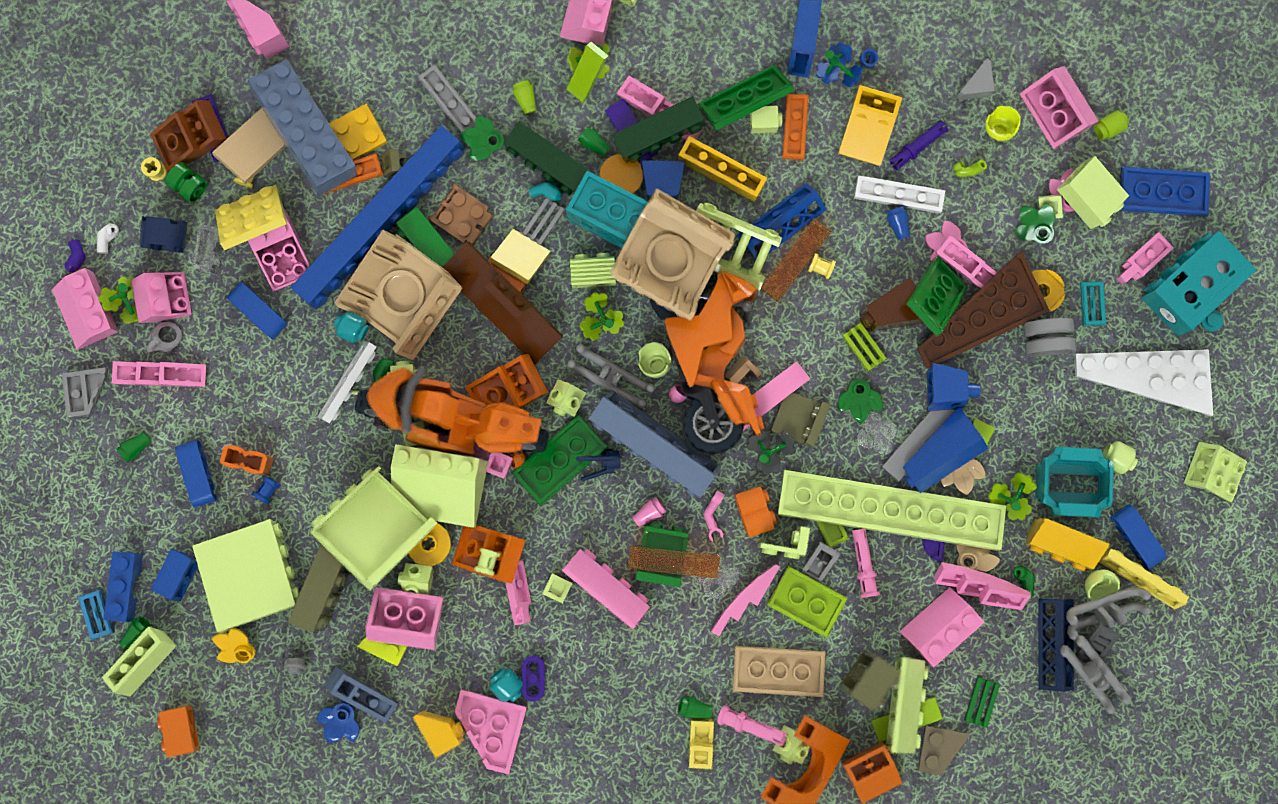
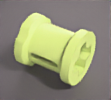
[474,548,500,576]

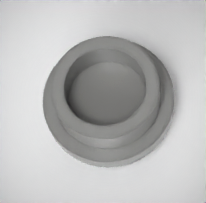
[284,658,307,674]

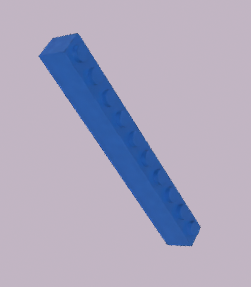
[290,125,465,310]

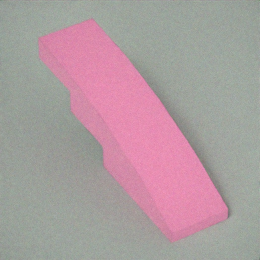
[617,76,704,142]
[936,235,997,289]
[112,361,206,387]
[934,562,1031,610]
[710,564,780,636]

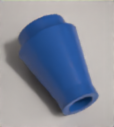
[886,206,910,240]

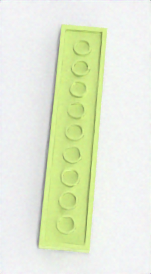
[777,470,1006,551]

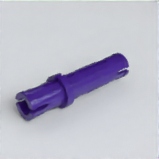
[889,120,949,171]

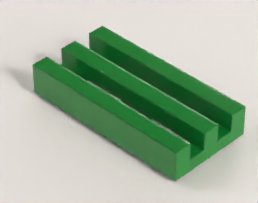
[964,677,1000,728]

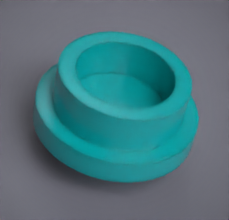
[1201,310,1224,332]

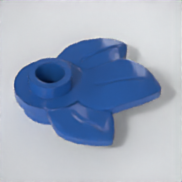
[316,702,360,743]

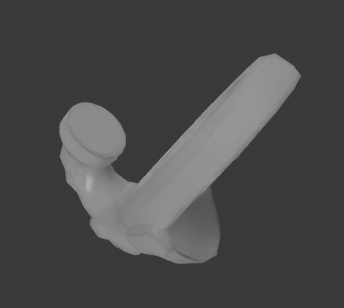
[146,322,182,352]

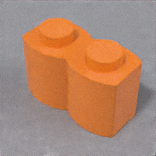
[219,445,274,475]
[734,486,777,537]

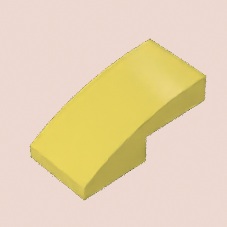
[689,718,714,769]

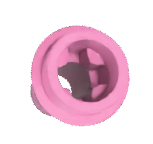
[632,497,667,527]

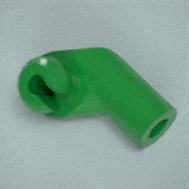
[373,358,394,383]
[1013,565,1035,597]

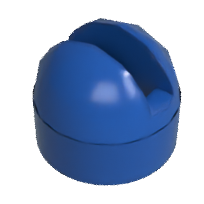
[859,49,878,68]

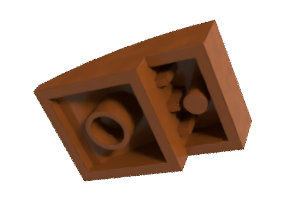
[150,100,227,172]

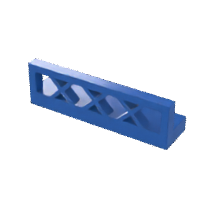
[736,183,826,261]

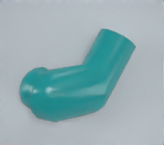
[529,182,562,202]

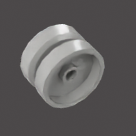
[1023,318,1077,356]

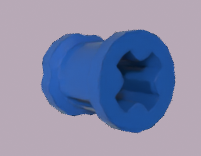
[252,475,281,505]

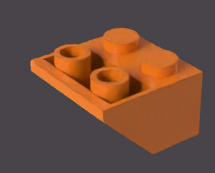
[841,742,902,804]

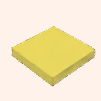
[490,229,550,284]

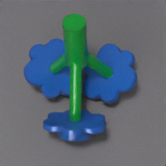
[816,42,863,88]

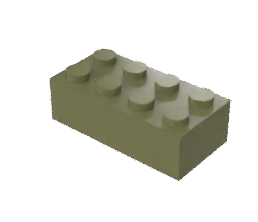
[288,544,349,633]
[839,650,901,711]

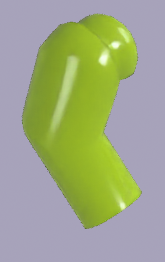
[953,160,987,177]

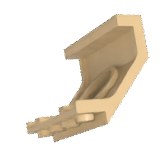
[610,188,735,321]
[334,230,462,360]

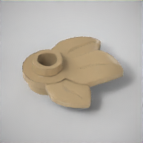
[941,459,985,495]
[956,544,1000,572]

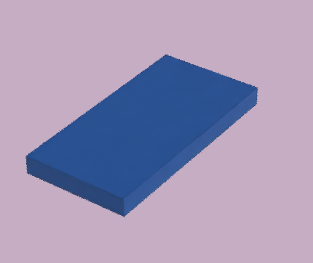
[1119,166,1210,217]

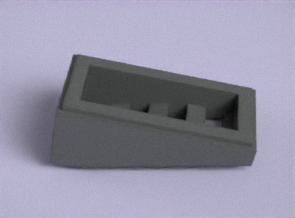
[1075,624,1121,663]

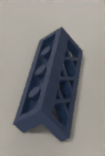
[1038,598,1074,692]

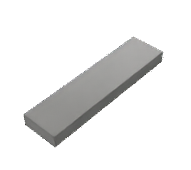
[418,64,476,133]
[881,410,954,482]

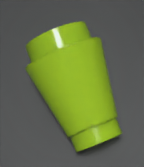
[512,80,537,115]

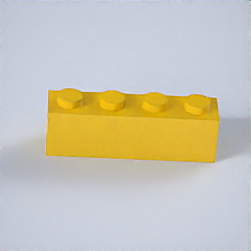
[678,136,767,203]

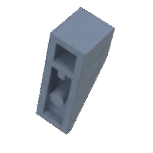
[324,665,398,723]

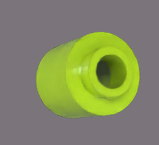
[1094,110,1129,140]

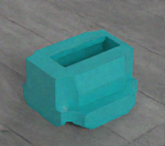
[1035,447,1114,518]

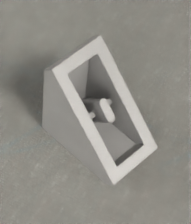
[956,59,994,100]
[801,542,840,583]

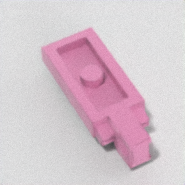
[1116,232,1174,285]
[506,560,532,625]

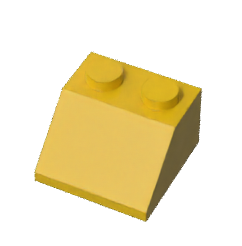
[413,710,466,758]

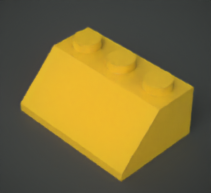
[1025,518,1109,572]

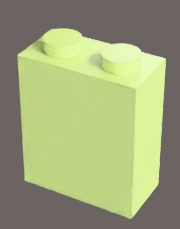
[1057,156,1129,229]

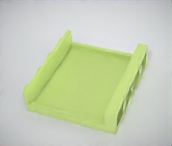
[311,466,437,591]
[192,519,300,633]

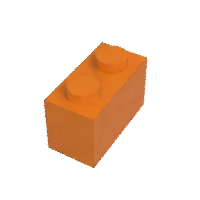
[157,705,200,758]

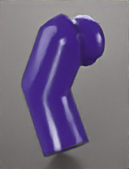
[64,239,86,272]

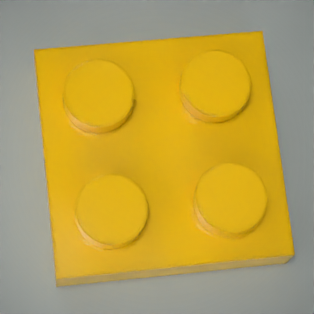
[328,104,388,161]

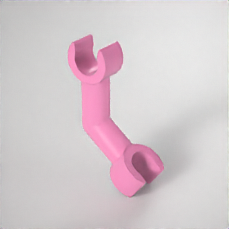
[703,490,725,542]

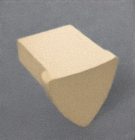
[724,357,762,383]

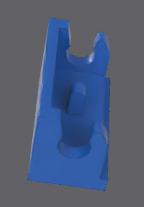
[151,549,198,601]

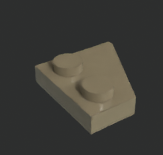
[918,725,969,775]

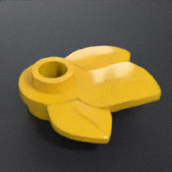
[212,628,256,663]

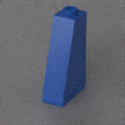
[787,0,822,78]
[903,407,989,493]

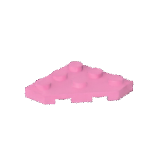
[455,689,527,774]

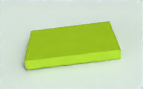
[767,566,848,638]

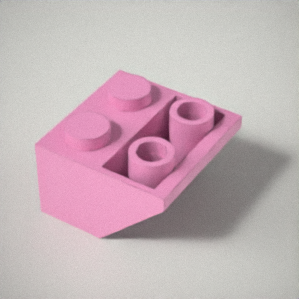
[131,272,192,323]

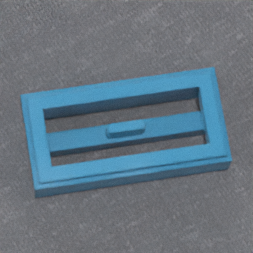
[78,590,114,640]

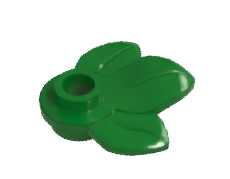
[460,117,504,161]
[1014,203,1056,244]
[838,378,883,423]

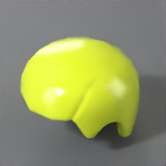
[985,106,1021,141]

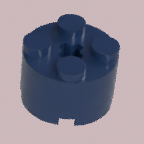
[139,216,188,253]

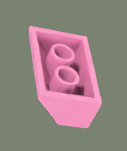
[560,0,614,47]
[1019,66,1099,149]
[52,268,119,350]
[365,587,443,650]
[899,587,985,667]

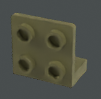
[771,393,831,448]

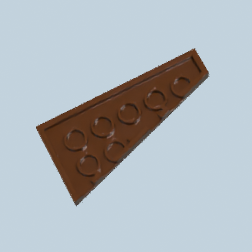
[917,251,1050,369]

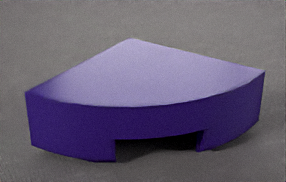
[922,539,945,562]

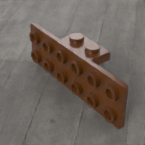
[443,241,563,364]

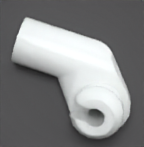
[97,224,119,254]

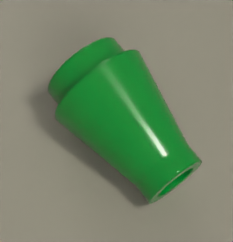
[577,126,610,157]
[116,432,151,463]
[119,617,152,650]
[678,696,713,719]

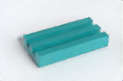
[1080,281,1106,326]

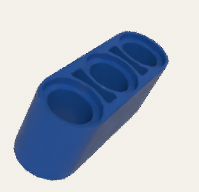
[226,281,288,340]
[175,439,217,508]
[1110,504,1167,571]

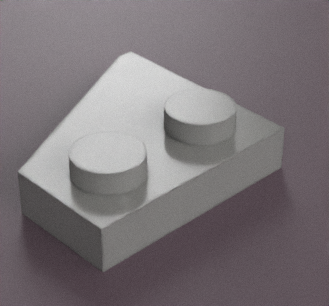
[62,367,108,418]

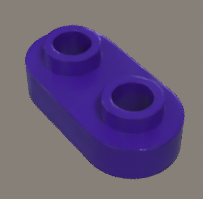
[522,655,545,702]

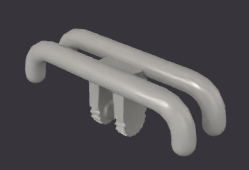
[567,344,655,408]
[1066,587,1151,640]
[1060,635,1131,714]

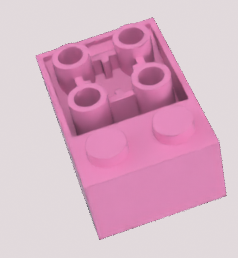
[226,0,289,60]
[248,209,310,292]

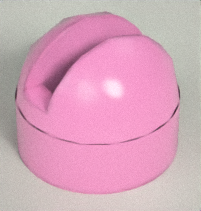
[669,384,687,403]

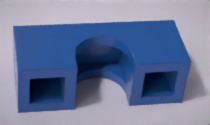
[103,551,143,622]

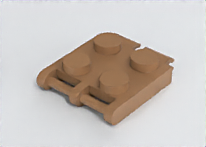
[428,184,493,245]

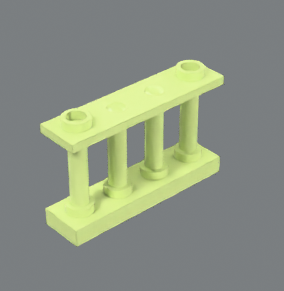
[696,203,782,291]

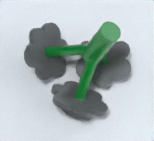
[747,430,796,475]

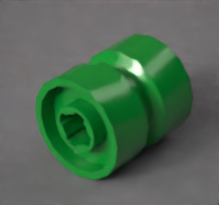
[165,162,208,204]

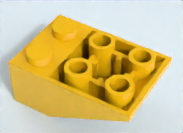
[838,85,902,166]

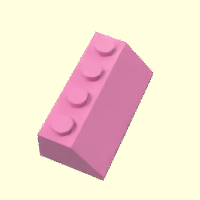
[562,549,650,629]

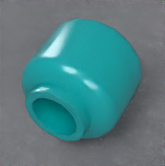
[334,311,369,343]
[489,668,523,702]

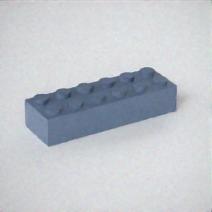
[248,59,357,196]
[589,390,721,498]

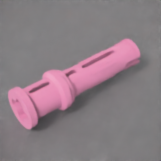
[852,529,880,598]
[718,705,787,746]

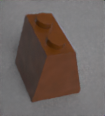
[859,277,924,332]

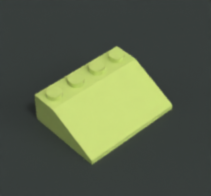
[391,444,488,528]
[886,657,928,753]

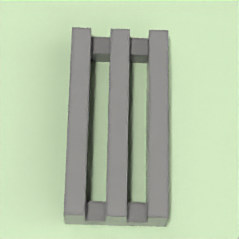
[522,197,565,246]

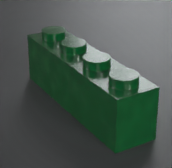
[613,96,706,163]
[504,121,591,196]

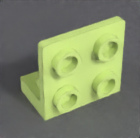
[1184,442,1247,502]
[757,527,810,559]

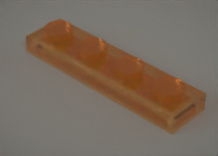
[761,218,831,302]
[627,546,720,579]

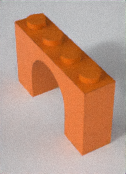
[760,716,850,804]

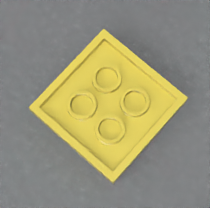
[215,184,287,250]

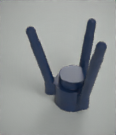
[576,449,620,481]

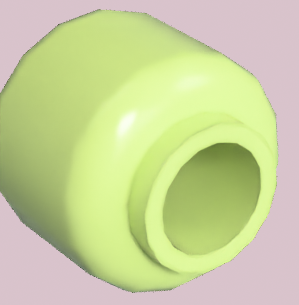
[1102,441,1138,474]

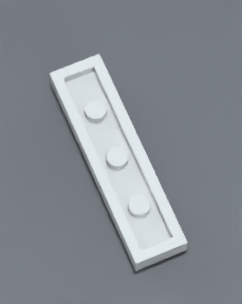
[854,175,945,214]
[317,341,376,423]

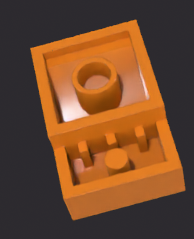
[465,354,549,408]
[451,525,525,584]

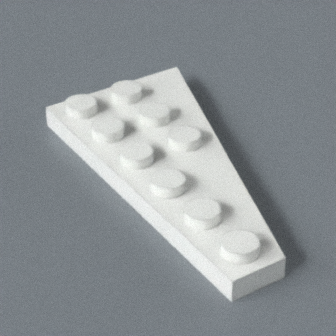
[1074,350,1213,416]

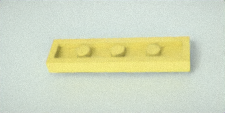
[1099,549,1189,609]

